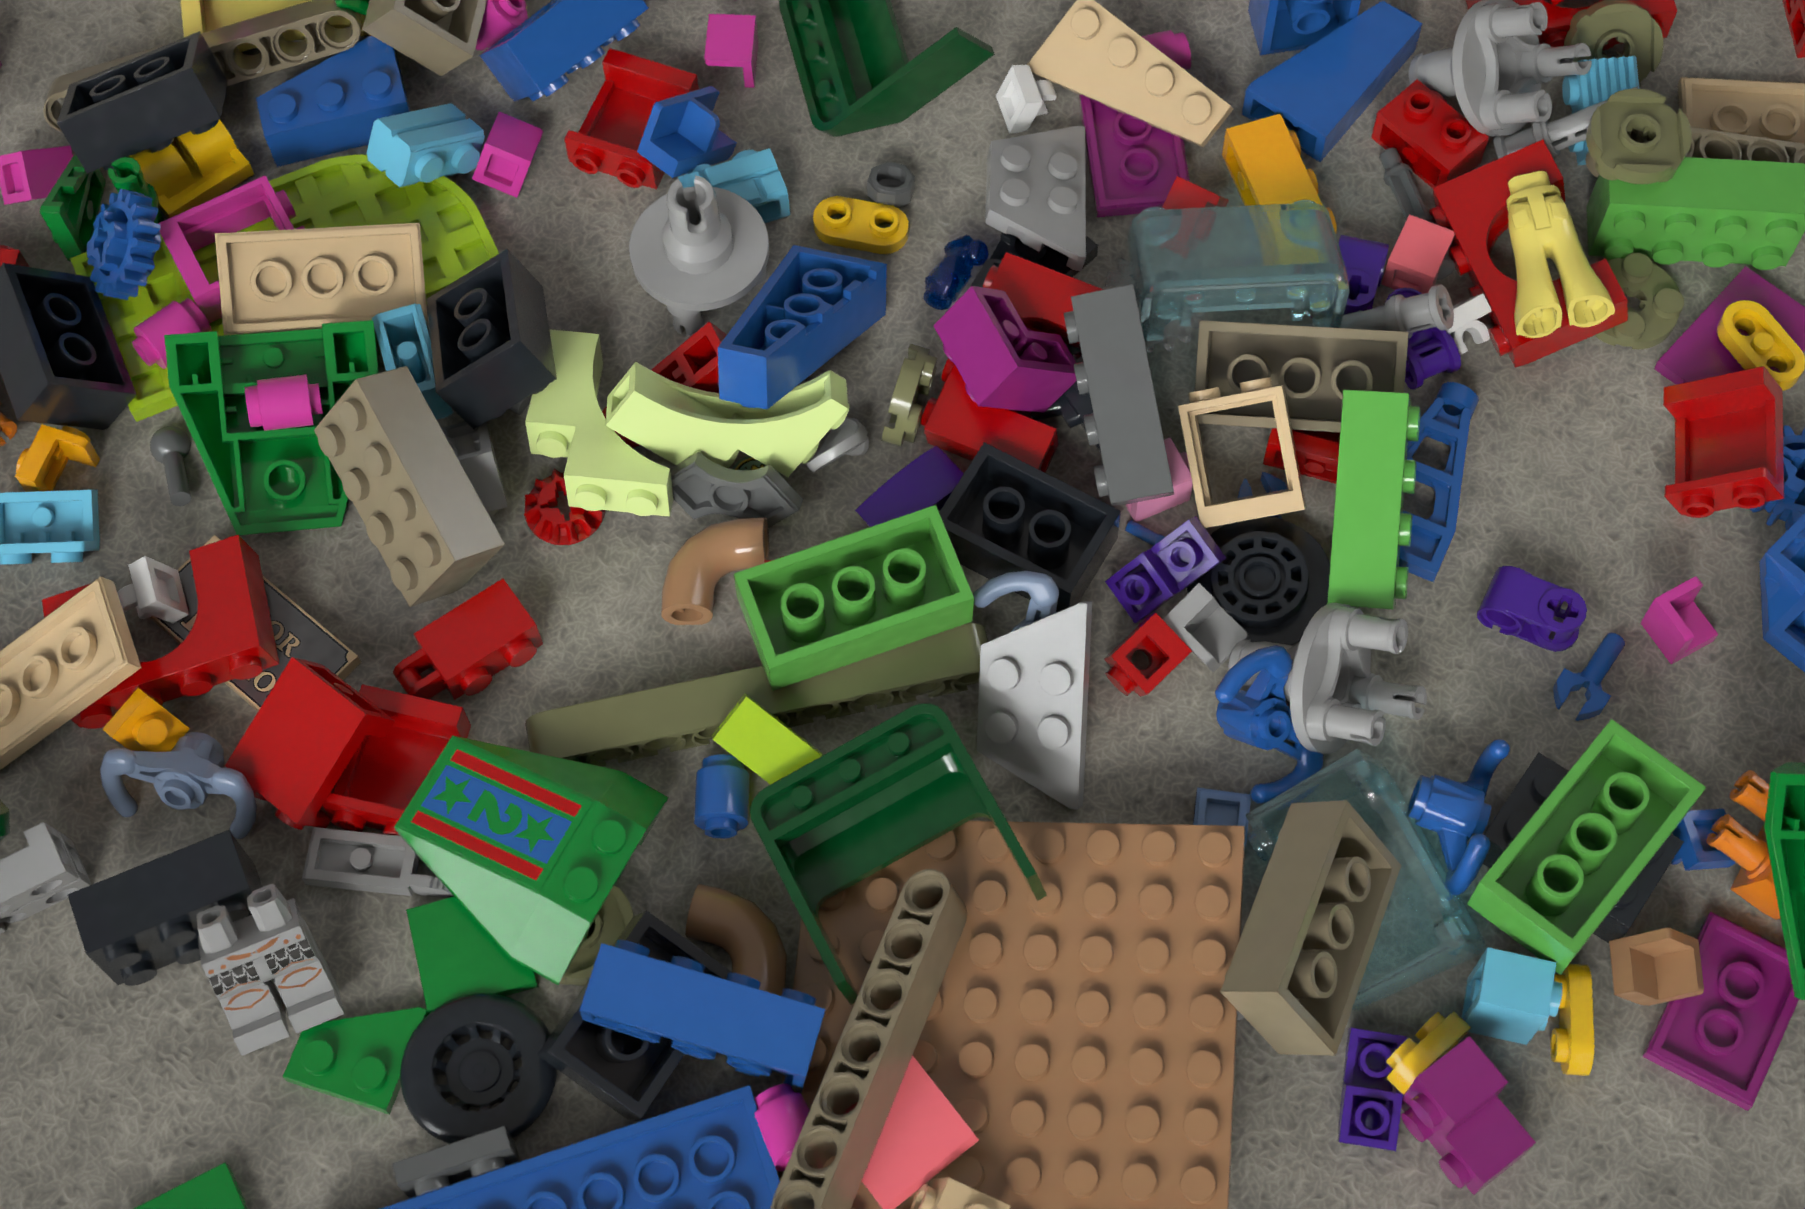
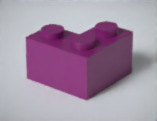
[933,286,1076,413]
[1401,1036,1536,1195]

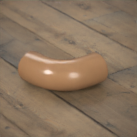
[661,517,769,625]
[685,884,787,996]

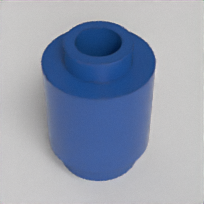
[694,754,750,839]

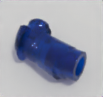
[923,235,989,310]

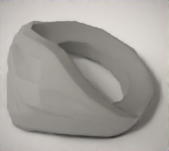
[806,417,869,473]

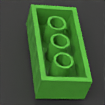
[1587,157,1805,270]
[1328,390,1421,609]
[734,505,974,691]
[1467,719,1707,975]

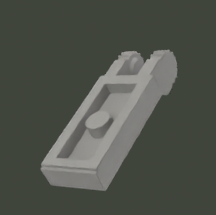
[302,827,454,898]

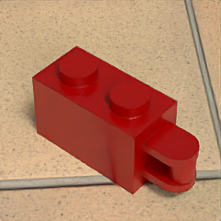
[393,578,543,700]

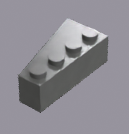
[1064,284,1174,507]

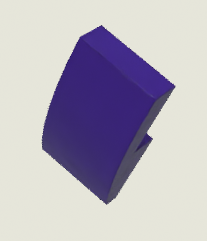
[855,445,964,527]
[1105,516,1226,623]
[1338,1028,1407,1151]

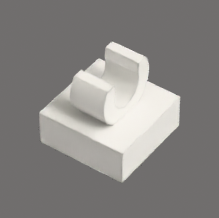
[996,65,1057,133]
[1445,294,1492,354]
[117,556,189,624]

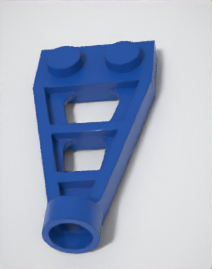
[1399,382,1479,583]

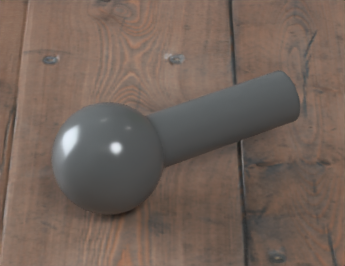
[150,426,191,506]

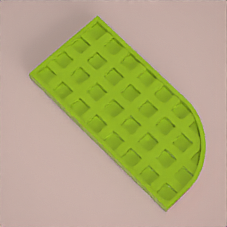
[70,155,499,422]

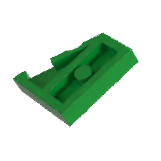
[40,155,106,261]
[282,1007,429,1115]

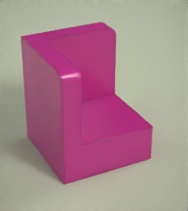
[704,14,759,88]
[472,111,543,198]
[0,146,73,205]
[1640,576,1718,665]

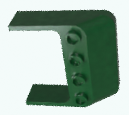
[779,0,995,137]
[750,703,1047,1005]

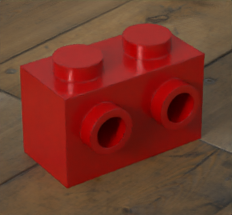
[1371,79,1489,188]

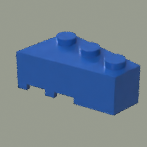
[256,35,411,167]

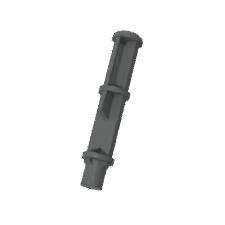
[1379,148,1455,280]

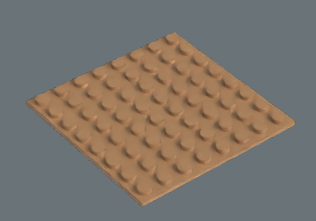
[777,821,1245,1209]

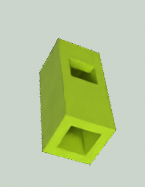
[712,693,824,784]

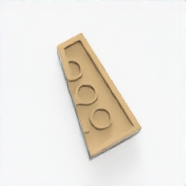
[1027,0,1233,148]

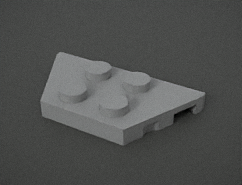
[985,126,1086,271]
[977,601,1093,809]

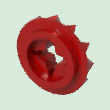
[524,469,605,545]

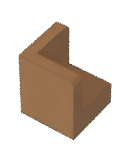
[1609,928,1704,1006]

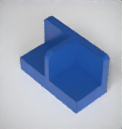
[637,86,737,178]

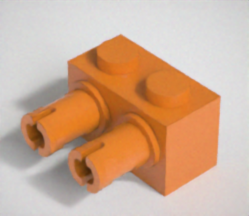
[1706,770,1781,920]

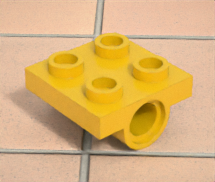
[130,119,254,219]

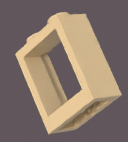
[1178,377,1306,528]

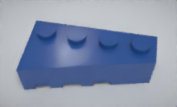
[718,245,887,410]
[580,940,825,1093]

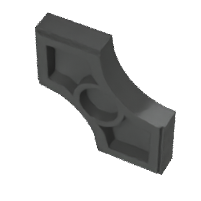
[670,451,804,528]

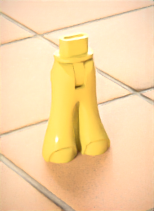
[1506,171,1615,338]

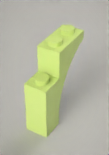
[525,329,674,517]
[606,362,849,477]

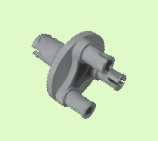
[1409,0,1592,136]
[629,175,769,336]
[1228,603,1427,754]

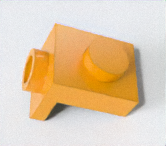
[15,424,100,492]
[102,688,190,752]

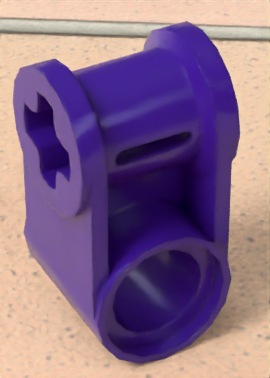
[1326,235,1389,320]
[1384,288,1461,390]
[1477,566,1587,652]

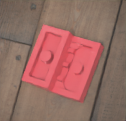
[845,1055,979,1209]

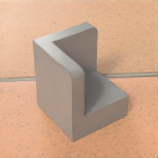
[1163,583,1249,672]

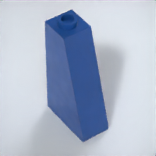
[1242,0,1422,162]

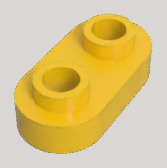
[813,196,909,254]
[1717,300,1805,391]
[1550,964,1594,1076]
[1386,1011,1471,1095]

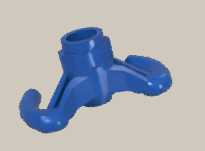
[1215,645,1324,804]
[1407,739,1510,895]

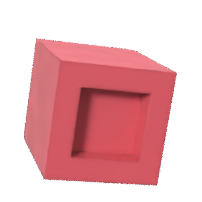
[1381,214,1454,294]

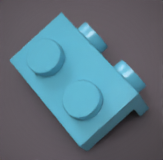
[0,490,100,565]

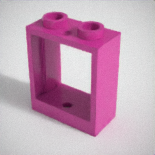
[158,175,305,323]

